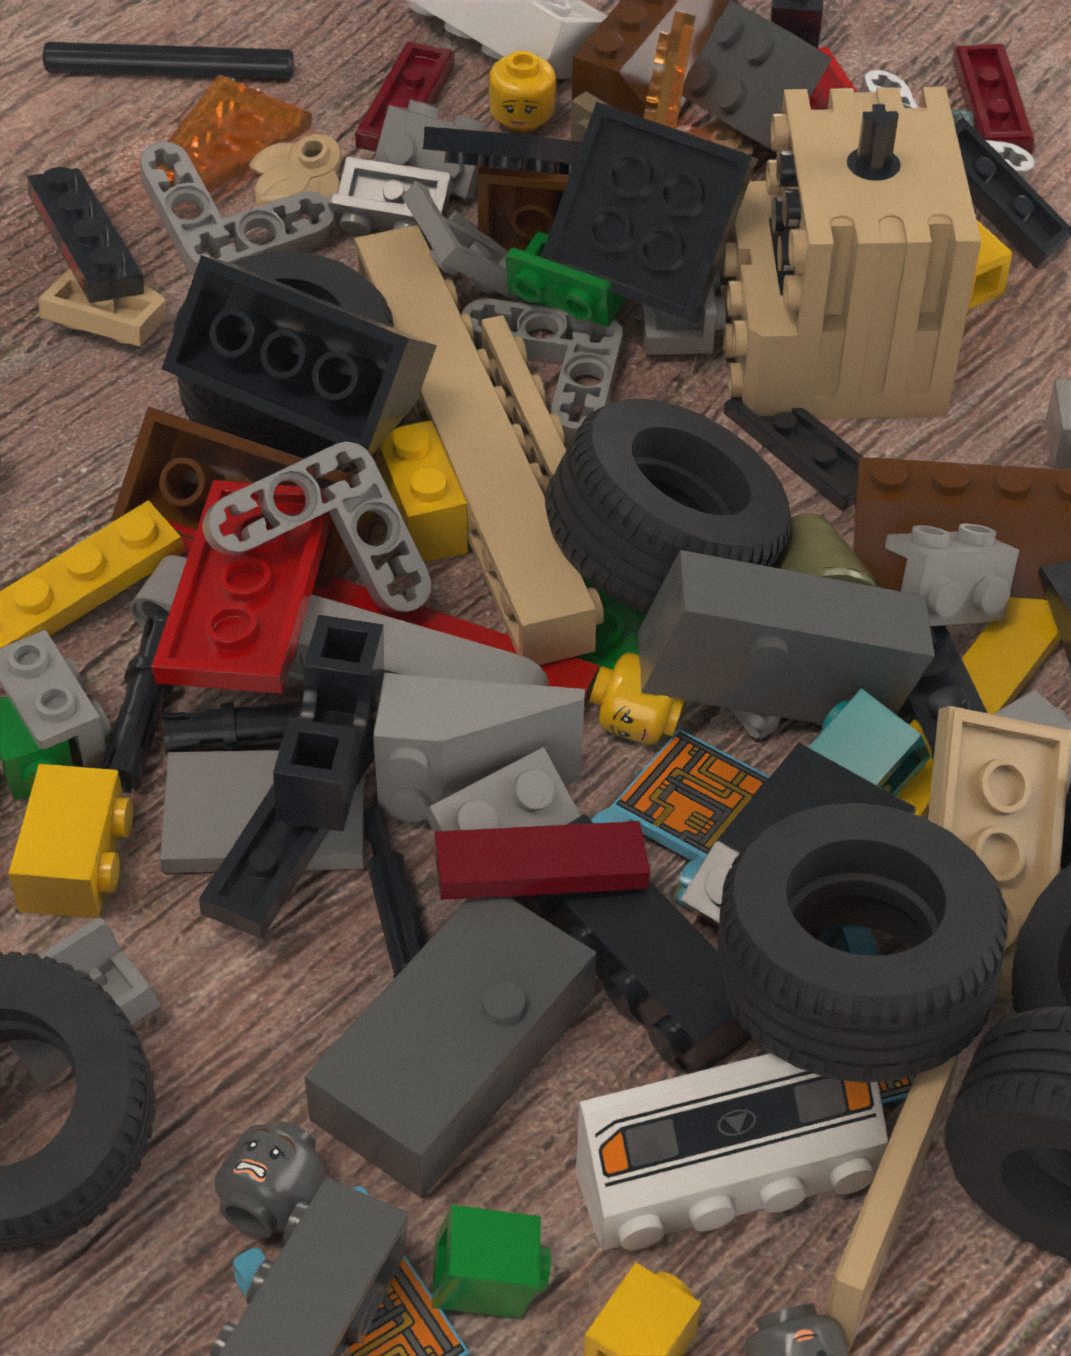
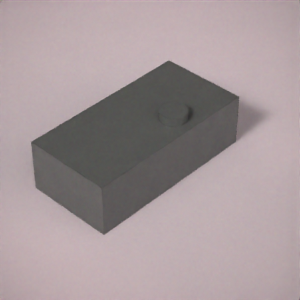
[638,550,935,724]
[304,896,597,1199]

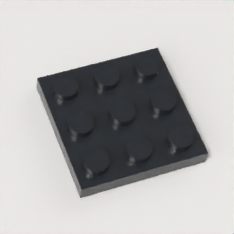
[541,101,758,324]

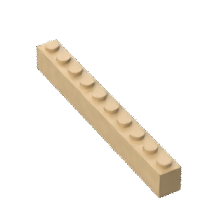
[354,225,604,665]

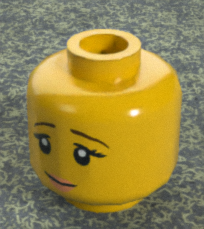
[489,51,556,132]
[589,653,685,746]

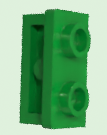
[505,231,627,327]

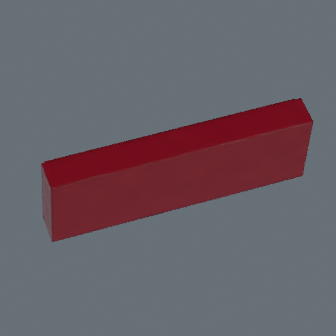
[355,41,455,152]
[952,43,1035,154]
[434,821,651,900]

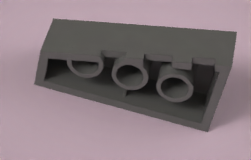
[209,1177,409,1356]

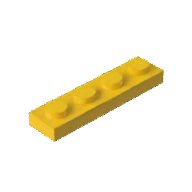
[0,500,186,648]

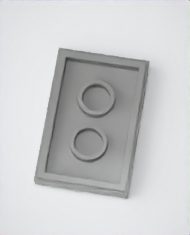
[160,750,365,873]

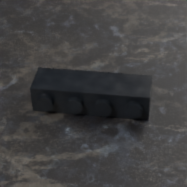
[519,813,753,1074]

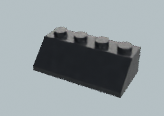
[161,255,437,456]

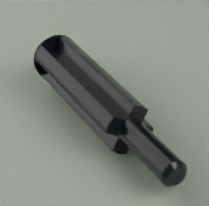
[363,807,426,979]

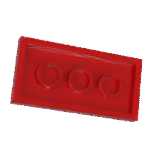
[151,480,332,694]

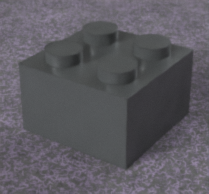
[678,0,832,152]

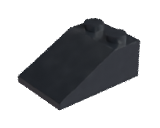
[680,742,916,948]

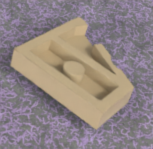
[38,268,166,346]

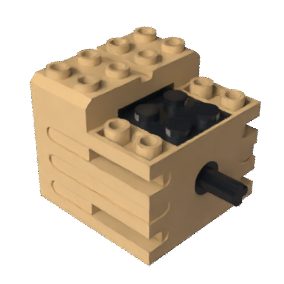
[718,87,981,419]

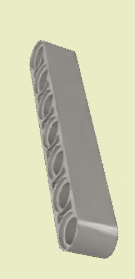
[130,555,549,703]

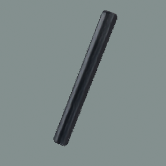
[42,42,295,80]

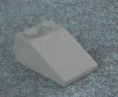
[373,673,585,822]

